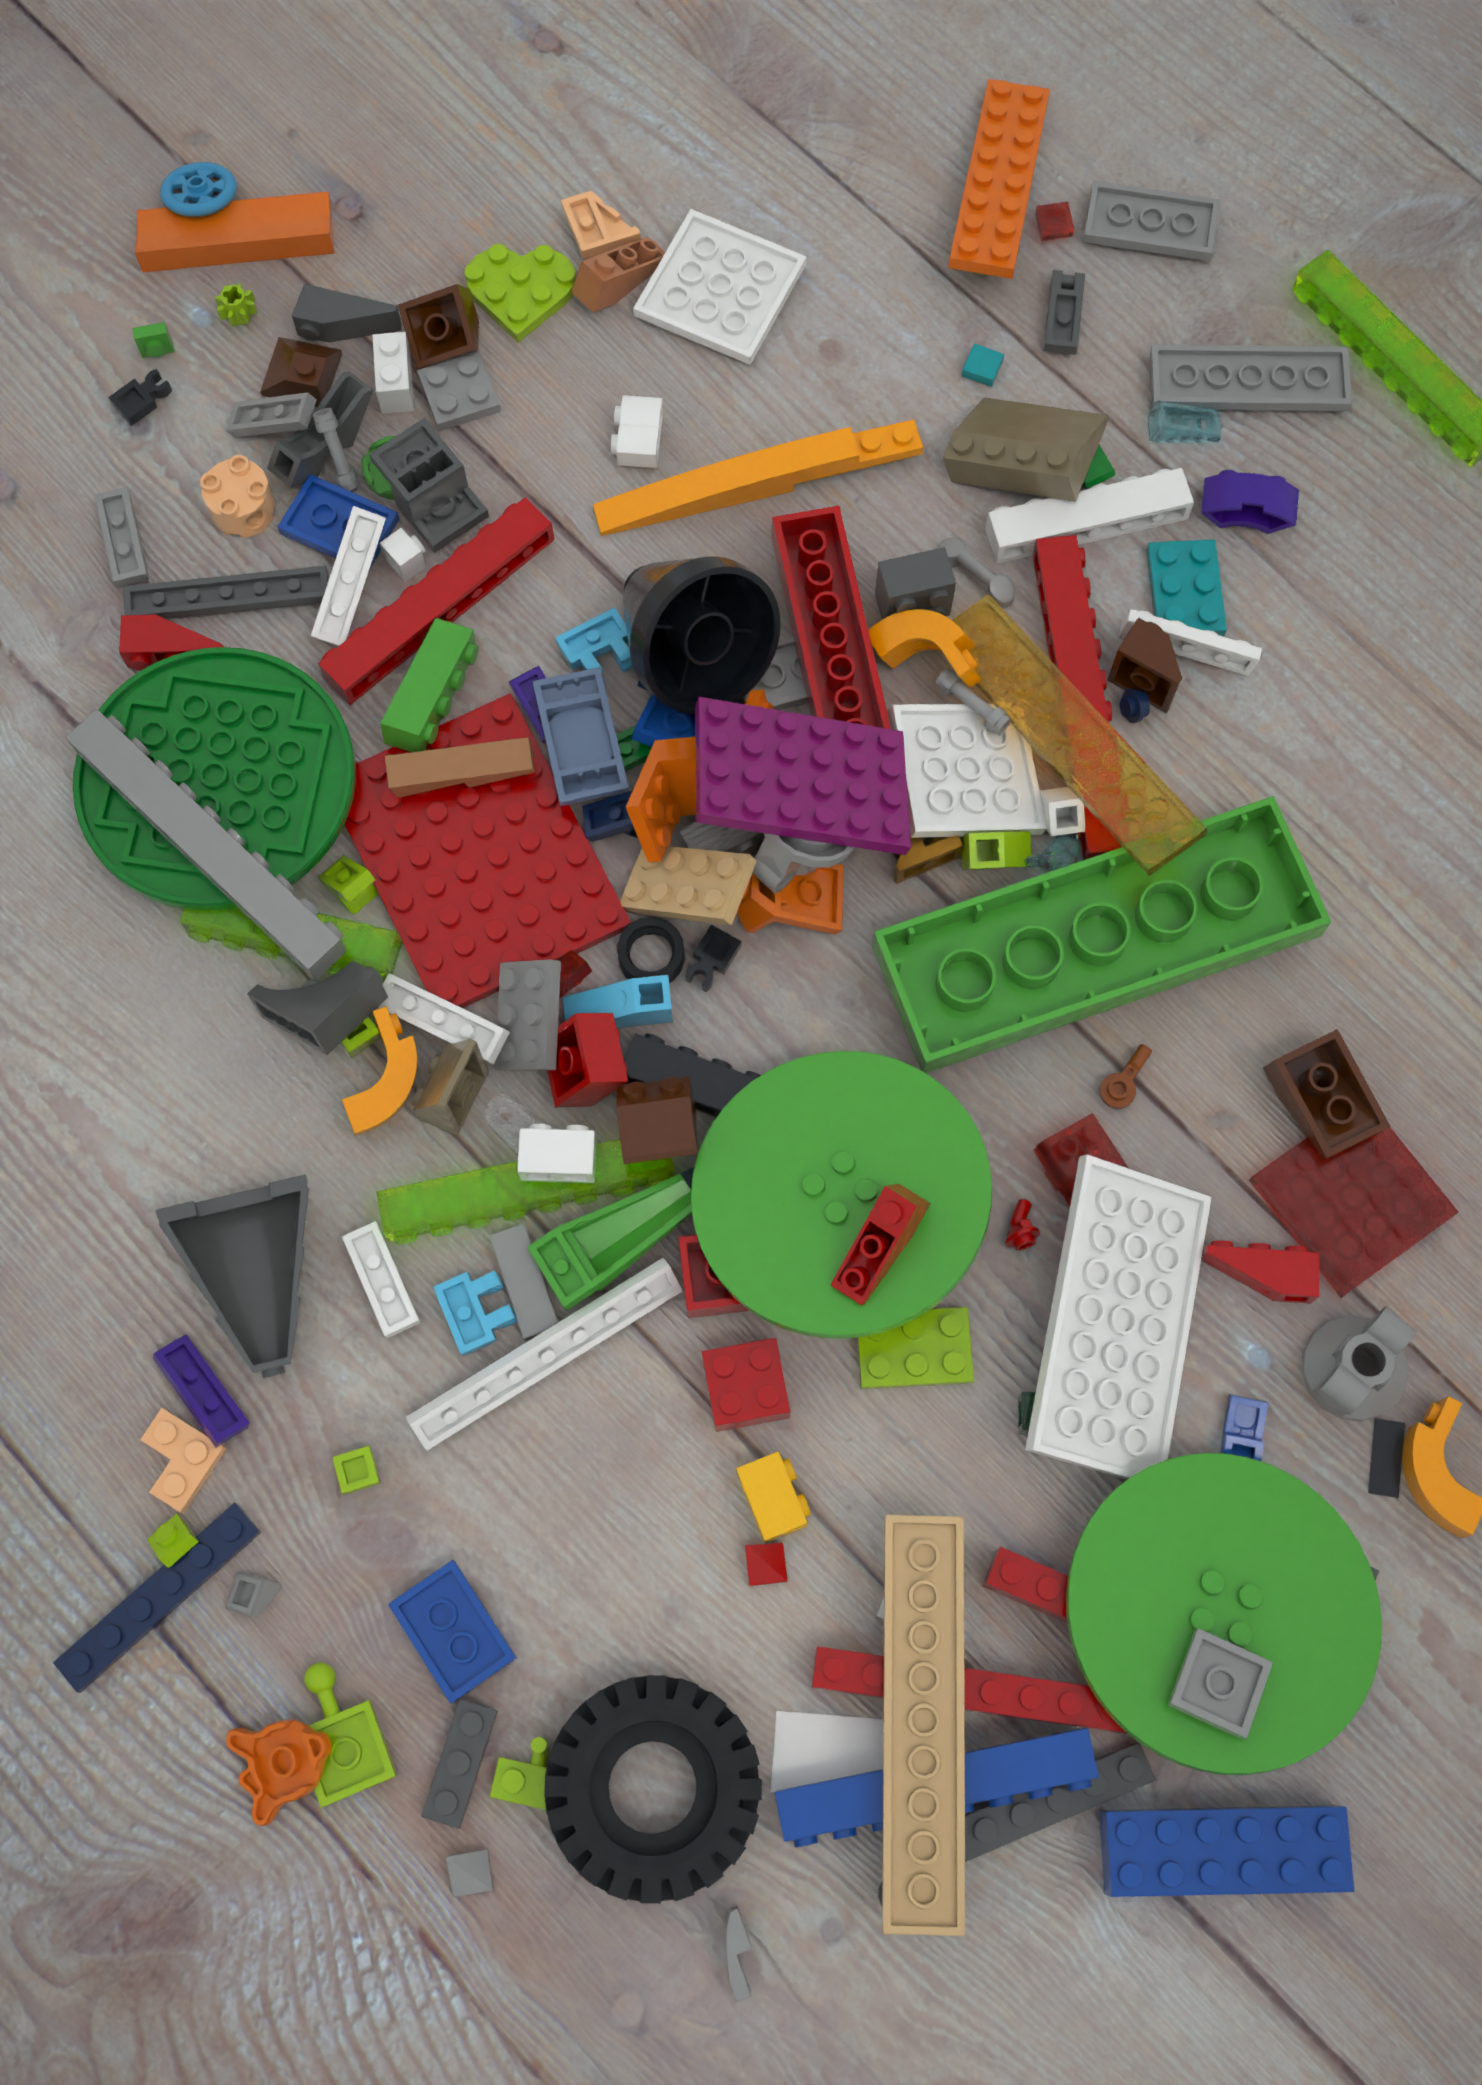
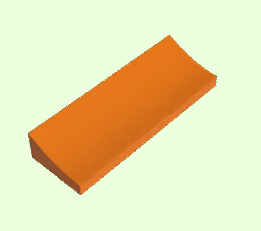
[134,191,335,272]

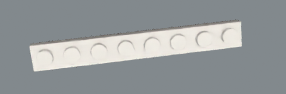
[406,1258,683,1451]

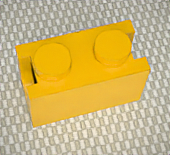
[736,1451,811,1544]

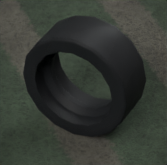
[617,917,685,983]

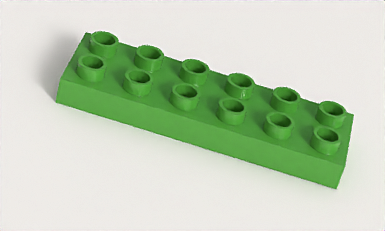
[872,796,1331,1073]

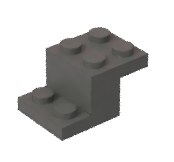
[369,418,489,553]

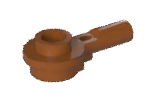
[1100,1044,1152,1109]

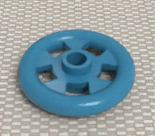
[160,162,237,217]

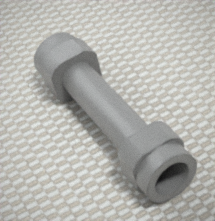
[313,408,359,491]
[935,668,1012,735]

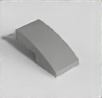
[726,1906,752,2002]

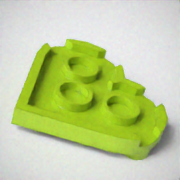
[464,244,576,342]

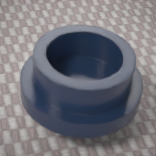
[1119,688,1150,723]

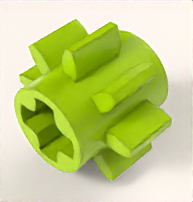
[215,283,257,327]

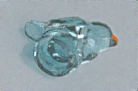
[1025,833,1081,872]

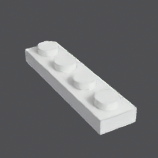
[310,506,386,647]
[1119,609,1262,676]
[378,973,510,1064]

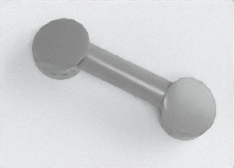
[938,537,1015,609]

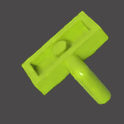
[490,1737,550,1810]

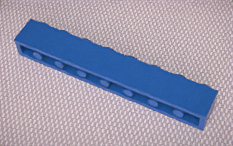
[775,1728,1099,1847]

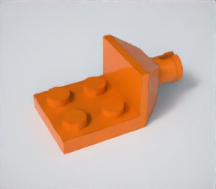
[737,863,844,935]

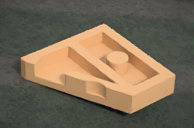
[561,191,641,259]

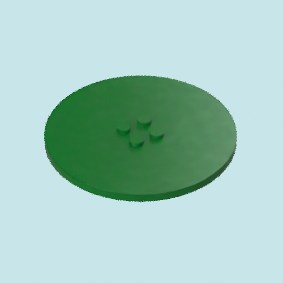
[73,647,356,911]

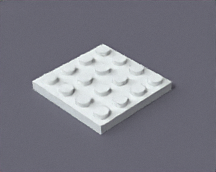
[633,209,807,365]
[889,704,1047,838]

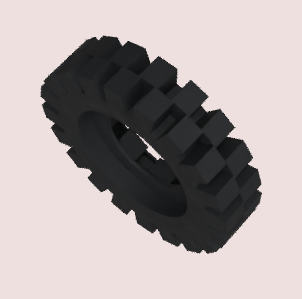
[544,1675,762,1904]

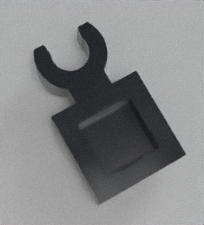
[108,369,172,426]
[686,925,742,992]

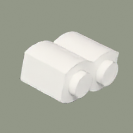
[611,395,663,468]

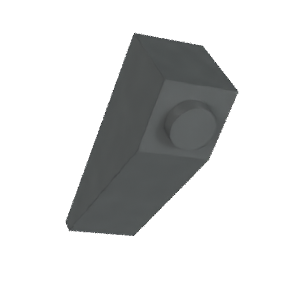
[292,284,402,343]

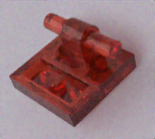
[1033,1113,1129,1207]

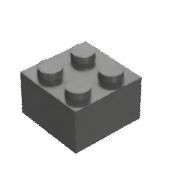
[875,547,956,619]

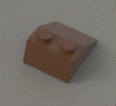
[1263,1029,1391,1159]

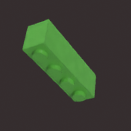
[380,618,479,752]

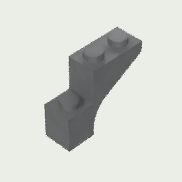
[267,371,373,488]

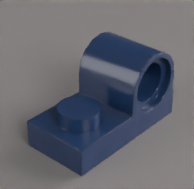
[582,790,638,842]

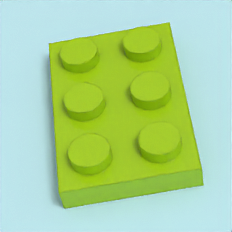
[857,1307,974,1389]

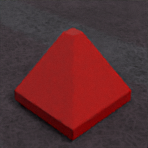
[745,1543,788,1586]

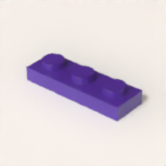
[153,1334,249,1448]

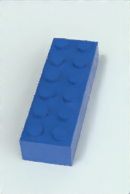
[1099,1805,1354,1897]

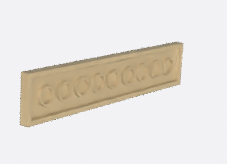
[882,1515,965,1936]

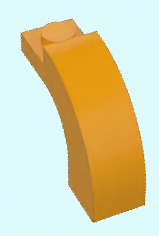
[868,609,982,688]
[342,1007,417,1136]
[1402,1396,1482,1538]

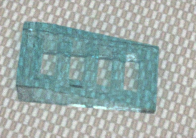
[1148,400,1221,443]

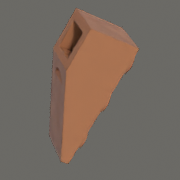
[571,236,665,313]

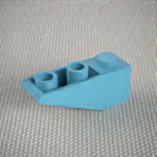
[563,975,673,1028]

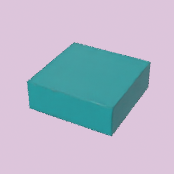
[962,343,1005,387]

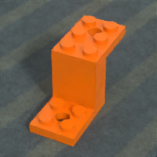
[626,689,774,862]

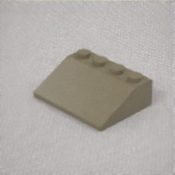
[943,397,1109,502]

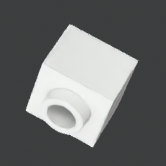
[380,528,426,582]

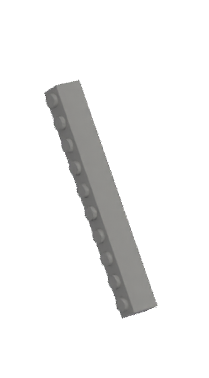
[65,709,347,981]

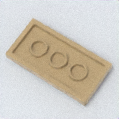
[620,846,757,925]

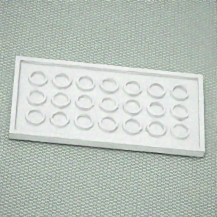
[1025,1155,1212,1480]

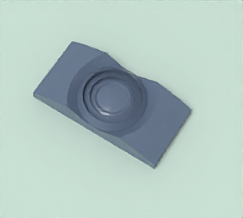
[532,667,629,806]

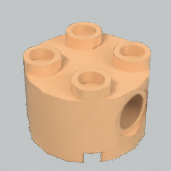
[200,455,276,538]

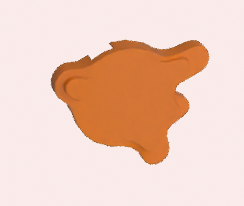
[226,1719,332,1826]

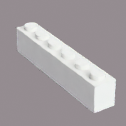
[985,468,1194,564]

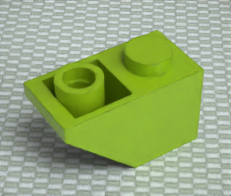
[960,832,1032,870]

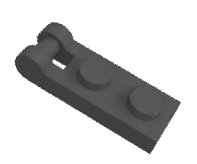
[1044,270,1085,355]

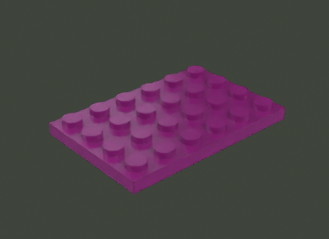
[695,697,911,855]

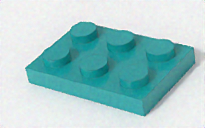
[1146,539,1227,636]

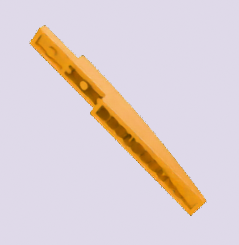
[593,419,923,536]

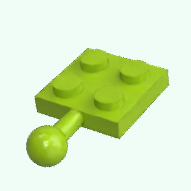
[304,1662,398,1808]

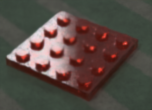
[1249,1127,1459,1298]

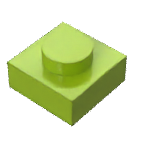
[332,1446,381,1495]
[147,1513,198,1568]

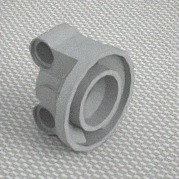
[752,833,855,894]
[1301,1306,1417,1421]

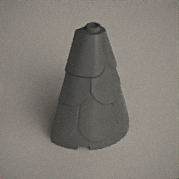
[156,1174,309,1378]

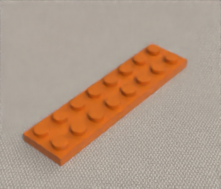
[948,79,1050,279]

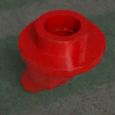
[1005,1199,1040,1251]

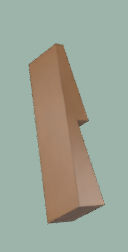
[385,737,535,798]

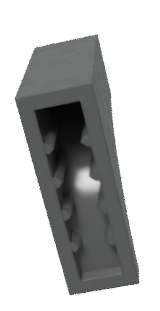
[247,961,388,1055]

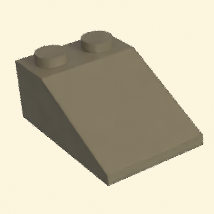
[412,1039,488,1136]

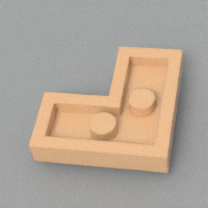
[140,1408,227,1514]

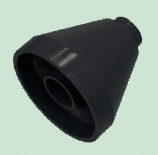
[623,556,781,715]

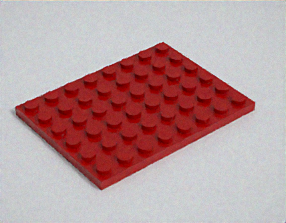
[345,693,631,1008]

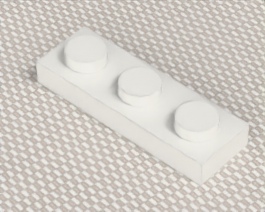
[342,1221,421,1338]

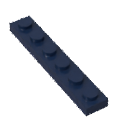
[53,1503,262,1693]

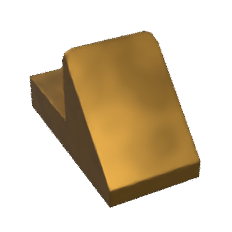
[894,834,963,884]

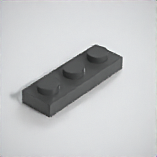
[421,1699,498,1829]

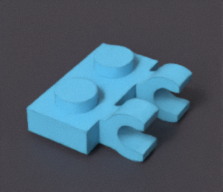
[555,607,633,682]
[433,1271,518,1356]

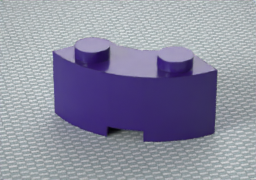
[1201,470,1299,534]

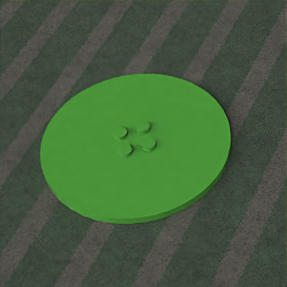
[691,1051,992,1339]
[1066,1453,1382,1775]

